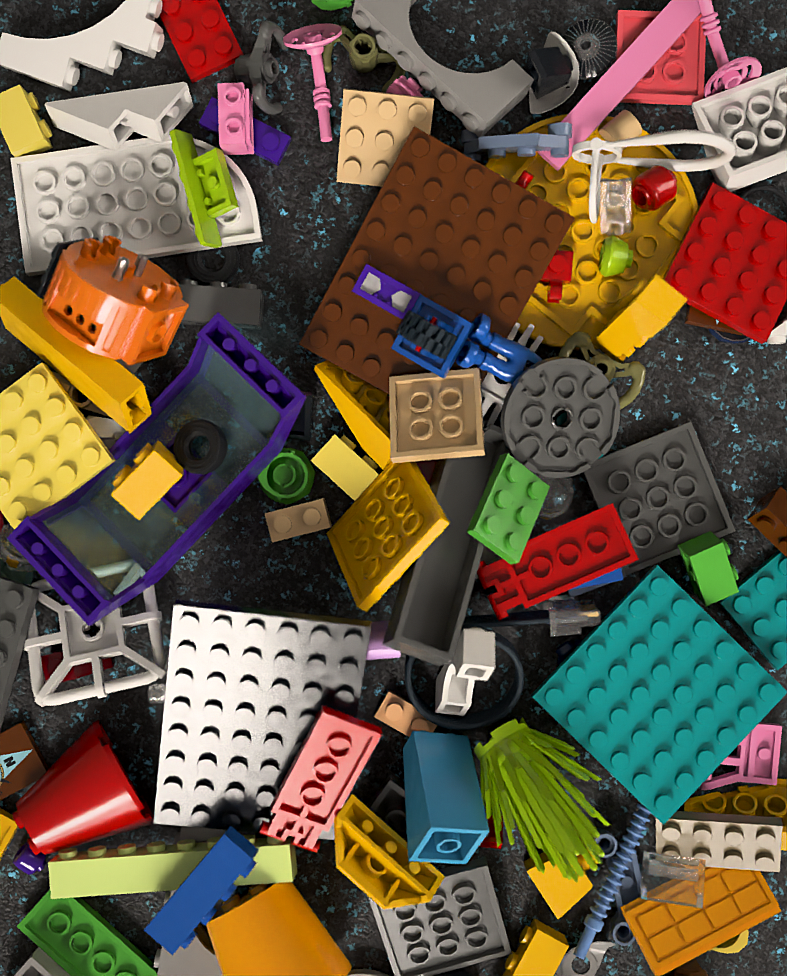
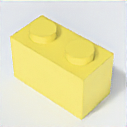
[0,84,53,157]
[311,434,379,501]

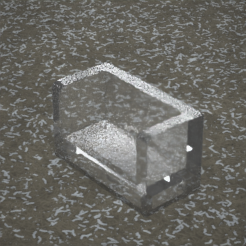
[641,851,706,908]

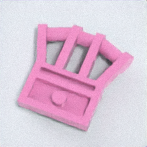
[700,722,782,790]

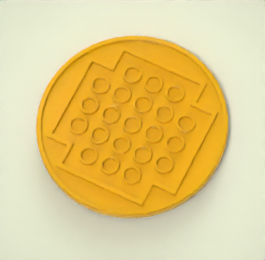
[485,114,698,351]

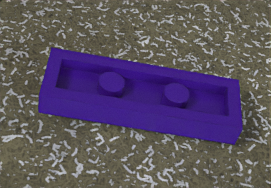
[199,97,292,166]

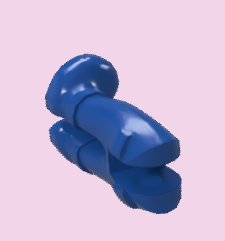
[456,313,543,384]

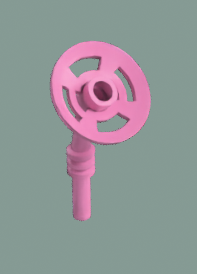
[698,0,762,98]
[283,23,342,142]

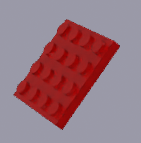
[663,182,787,344]

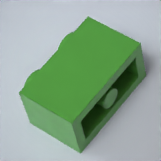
[678,531,739,606]

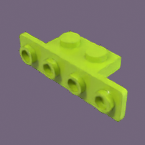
[169,129,238,248]

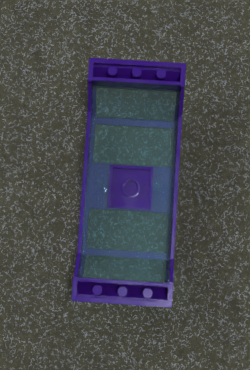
[7,312,306,625]

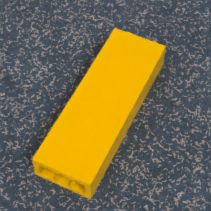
[0,276,152,433]

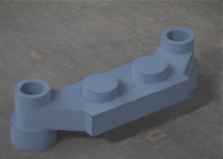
[461,122,572,163]
[593,828,645,946]

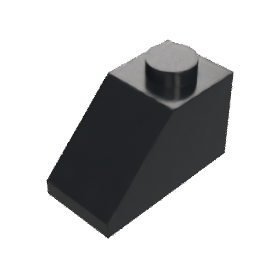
[524,47,573,99]

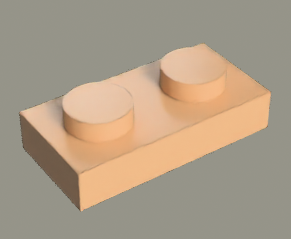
[374,690,437,737]

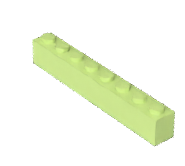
[48,835,297,899]

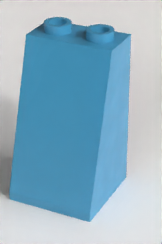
[403,731,490,864]

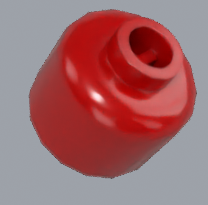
[631,165,677,211]

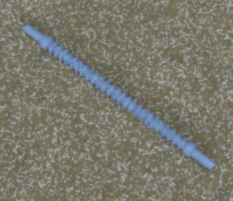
[573,803,652,960]

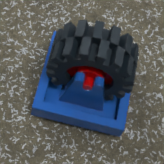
[391,294,475,379]

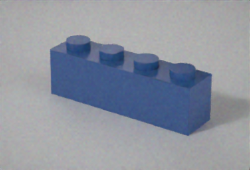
[144,826,259,955]

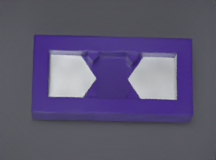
[352,264,420,320]

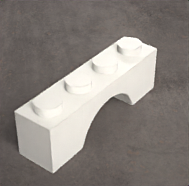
[435,627,495,716]

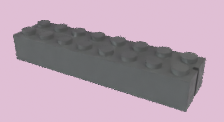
[382,421,510,666]

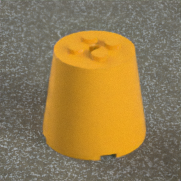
[206,882,352,976]

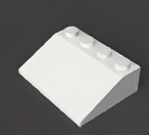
[691,67,787,192]

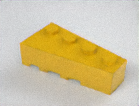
[592,275,687,363]

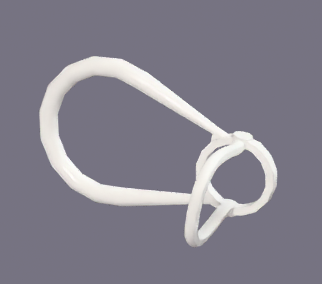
[572,130,737,224]

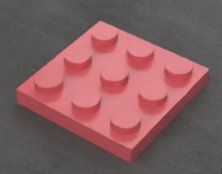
[614,10,706,105]

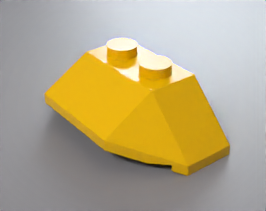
[334,794,445,909]

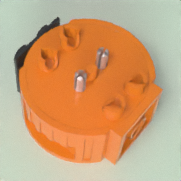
[37,235,189,366]

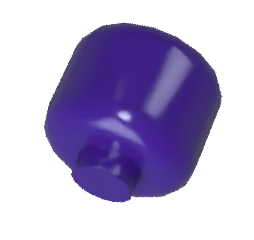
[13,841,47,875]

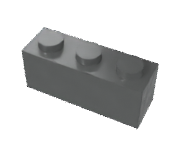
[179,280,264,329]

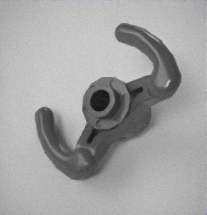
[234,20,289,115]

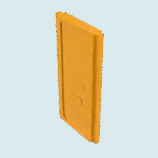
[620,866,781,976]

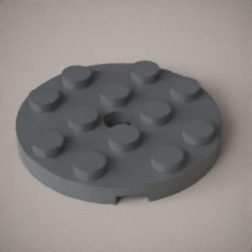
[501,356,620,478]

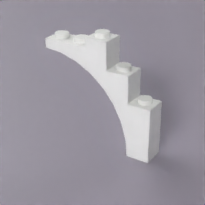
[0,0,164,92]

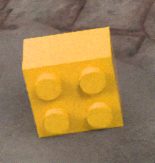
[111,440,184,520]

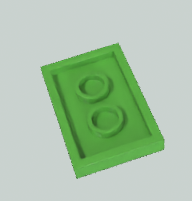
[466,453,550,564]

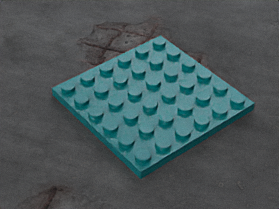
[530,565,787,825]

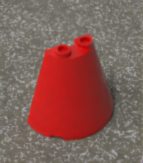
[12,719,154,855]

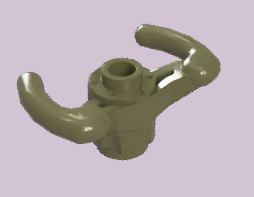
[322,25,406,93]
[558,331,646,410]

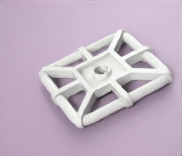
[24,560,166,707]

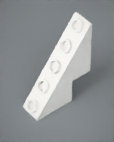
[44,82,194,152]

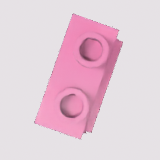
[218,83,254,155]

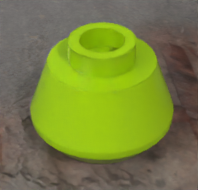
[599,235,633,277]

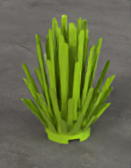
[474,718,610,882]

